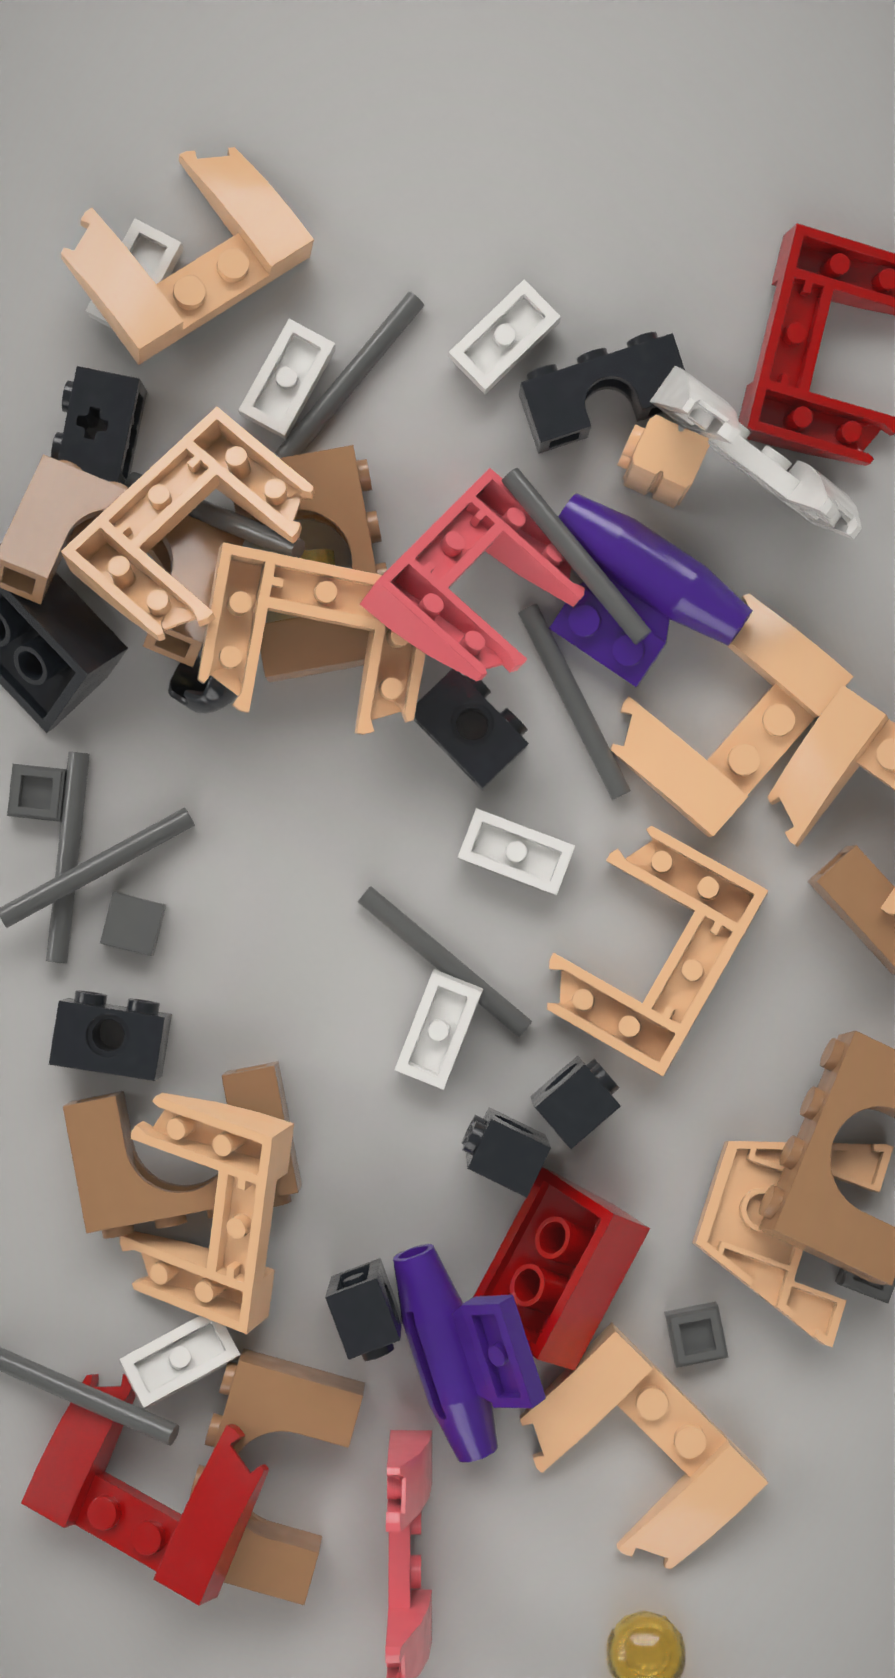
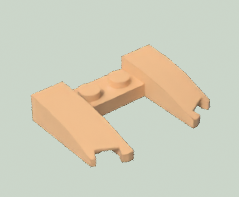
[61,147,314,365]
[61,407,315,641]
[198,542,425,735]
[610,593,854,837]
[767,685,895,915]
[547,826,768,1076]
[120,1092,294,1334]
[519,1322,768,1569]

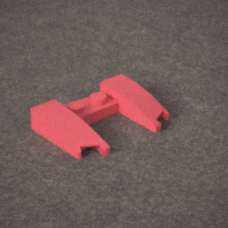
[360,468,585,681]
[385,1430,432,1678]

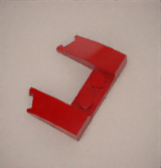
[738,223,895,466]
[21,1374,269,1606]

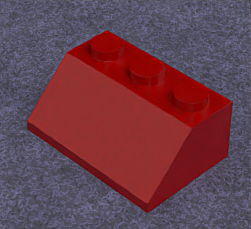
[473,1167,650,1371]

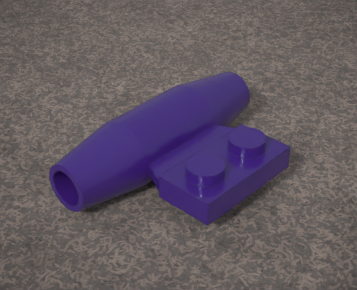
[549,493,753,687]
[393,1244,546,1463]

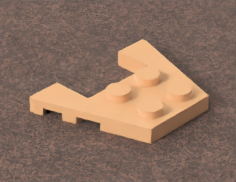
[692,1141,893,1347]

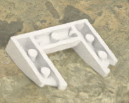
[650,366,862,539]

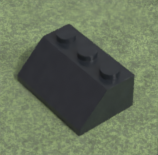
[0,543,128,733]

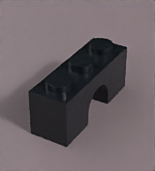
[519,332,685,454]

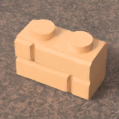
[617,415,710,508]

